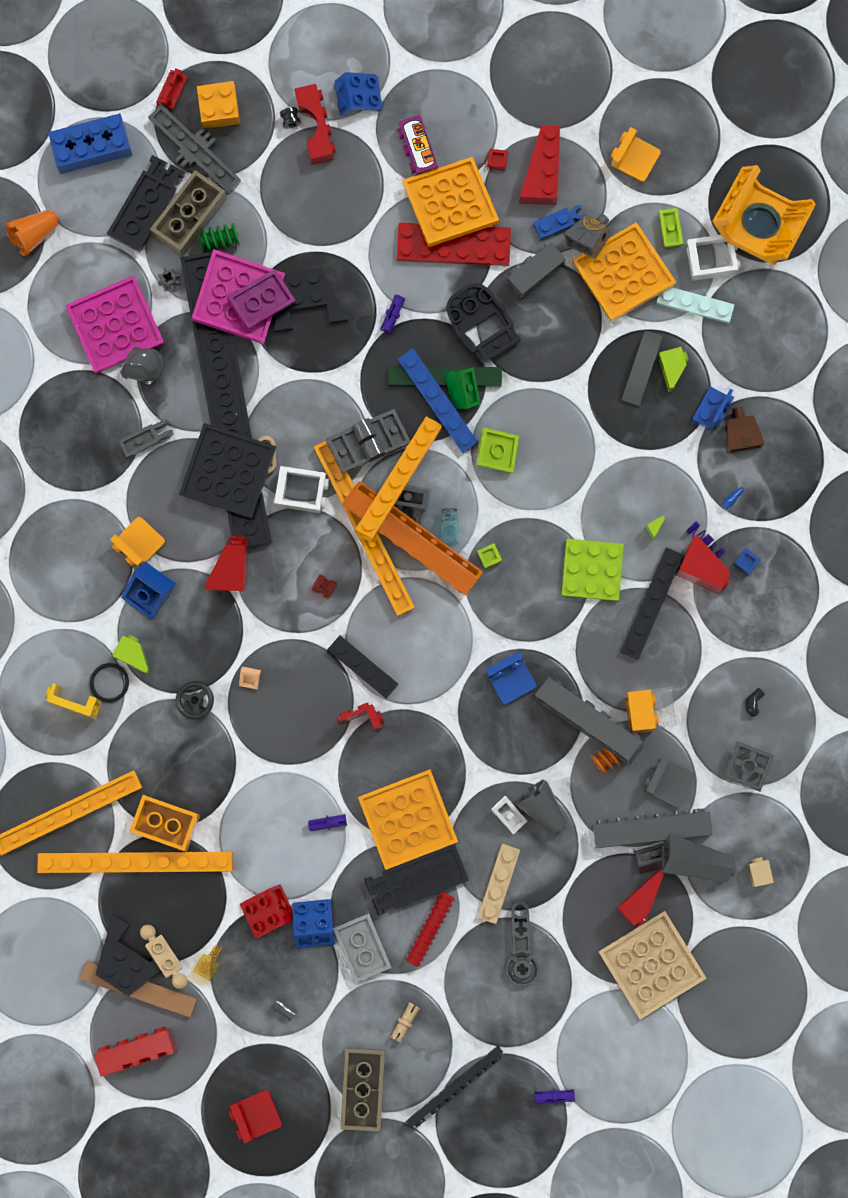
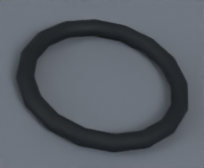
[90,663,129,703]

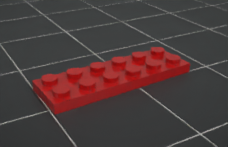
[397,223,511,266]

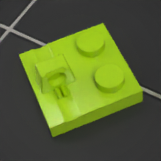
[475,428,519,474]

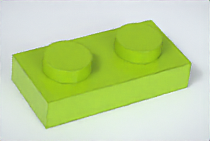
[658,208,684,249]

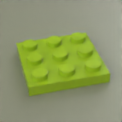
[561,539,624,602]

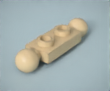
[140,925,188,989]

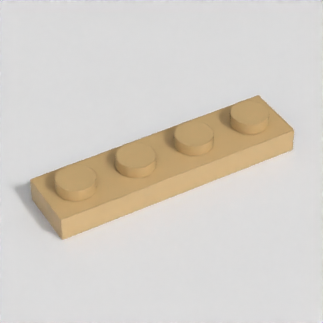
[478,844,520,924]

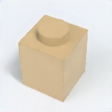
[747,857,774,887]

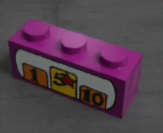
[397,115,438,175]

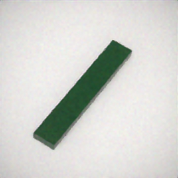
[388,366,502,387]

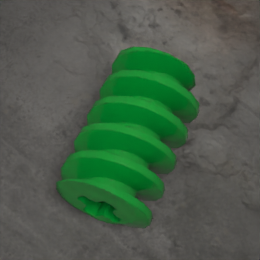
[199,223,240,253]

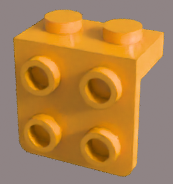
[610,127,661,182]
[110,517,165,567]

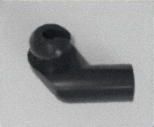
[745,688,765,717]

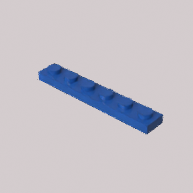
[398,349,478,453]

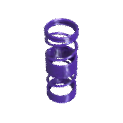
[686,521,725,558]

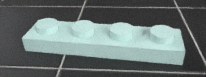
[656,287,735,324]

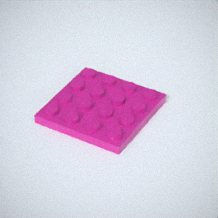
[191,249,285,344]
[65,275,165,374]

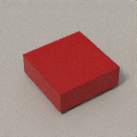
[487,148,508,171]

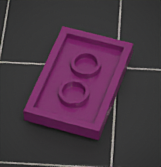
[227,269,296,330]

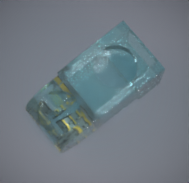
[441,508,459,545]

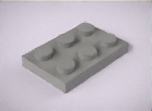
[333,913,392,983]

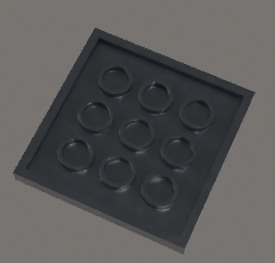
[179,423,277,519]

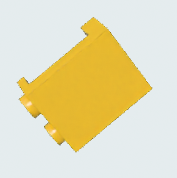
[45,683,102,720]

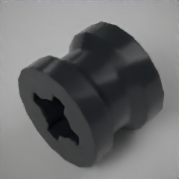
[280,107,301,129]

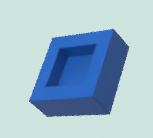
[733,548,761,575]

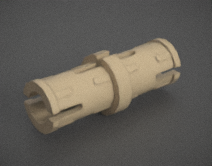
[390,1002,420,1043]

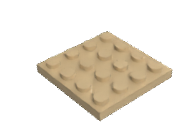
[598,911,707,1020]

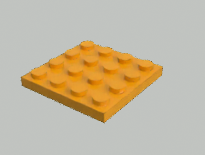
[402,157,499,247]
[572,222,676,322]
[358,770,458,870]

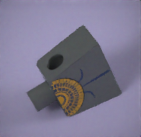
[564,214,609,259]

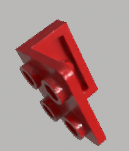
[337,703,384,731]
[228,1090,282,1144]

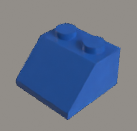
[121,562,176,620]

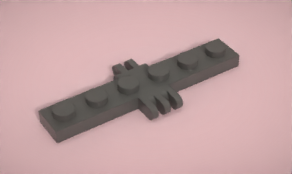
[148,104,241,194]

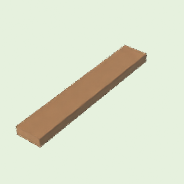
[80,961,197,1018]

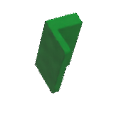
[445,367,481,409]

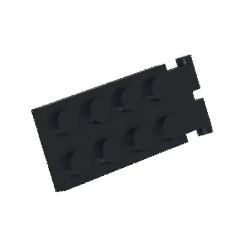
[107,155,186,253]
[364,844,469,916]

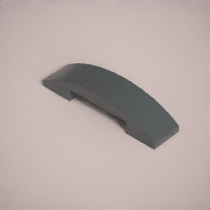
[621,330,663,407]

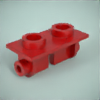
[156,68,188,110]

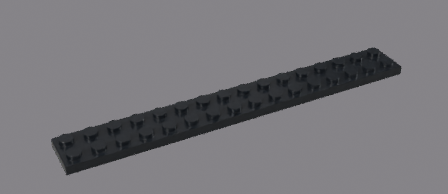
[180,251,272,548]

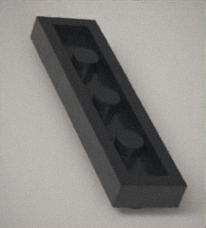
[327,635,399,699]

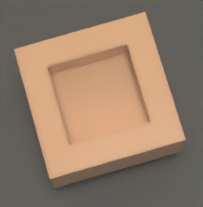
[239,667,261,690]

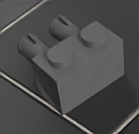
[394,485,431,525]

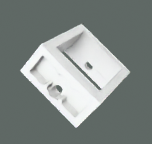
[686,235,741,281]
[274,466,329,513]

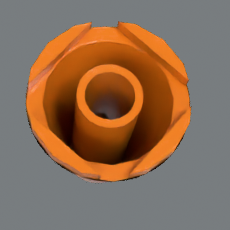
[5,210,60,256]

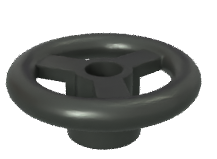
[176,681,214,720]

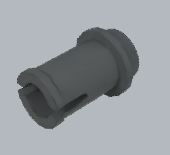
[272,998,298,1021]

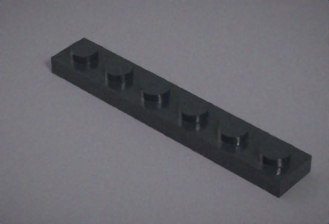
[621,547,683,660]
[406,1045,503,1128]

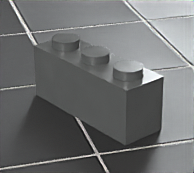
[507,242,566,299]

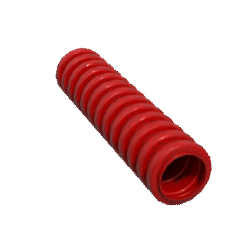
[405,892,455,967]

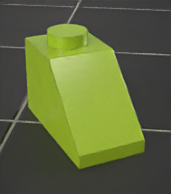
[658,347,688,393]
[112,635,150,675]

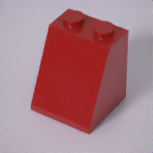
[205,535,249,591]
[676,535,731,594]

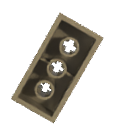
[150,170,227,257]
[341,1048,385,1132]

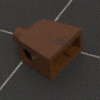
[726,407,764,454]

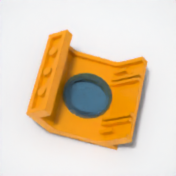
[712,165,816,266]

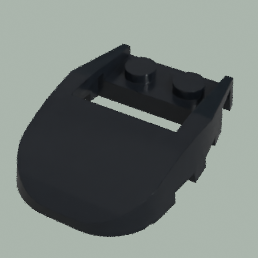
[446,283,521,365]

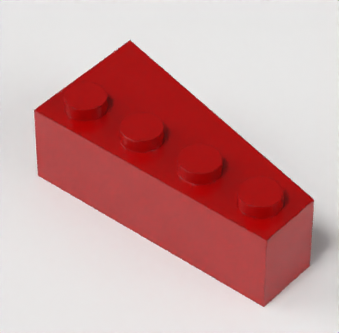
[519,125,560,205]
[94,1027,178,1077]

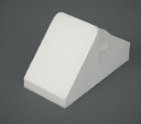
[491,796,527,835]

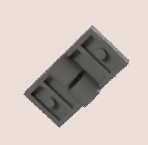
[326,409,410,474]

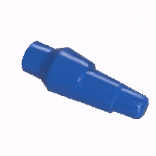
[721,487,744,510]

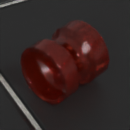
[312,574,337,599]

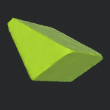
[646,516,665,540]

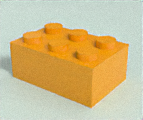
[129,795,200,852]

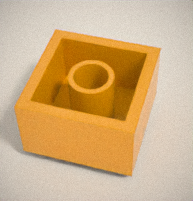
[197,81,240,129]
[625,690,659,734]

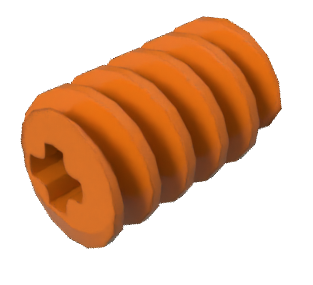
[590,747,621,774]

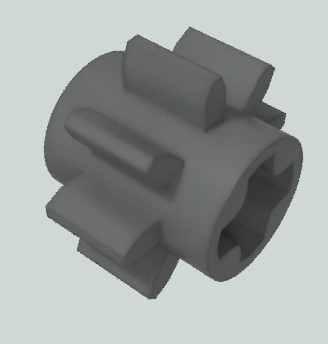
[158,268,181,292]

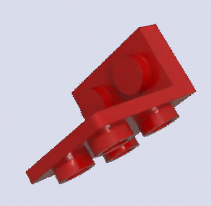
[240,884,293,939]

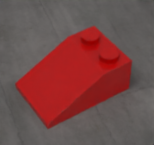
[616,869,665,926]

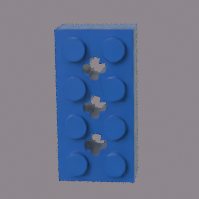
[48,113,132,174]

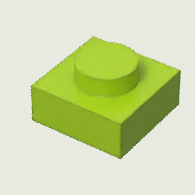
[477,543,502,569]

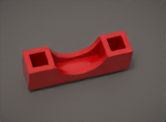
[294,84,336,165]

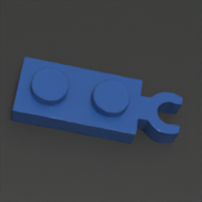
[533,205,586,241]

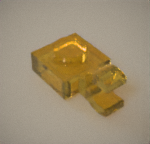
[193,945,223,981]

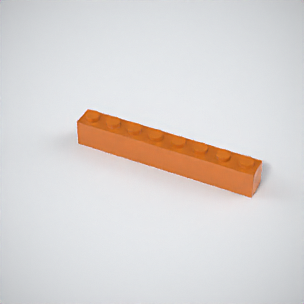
[343,481,483,595]

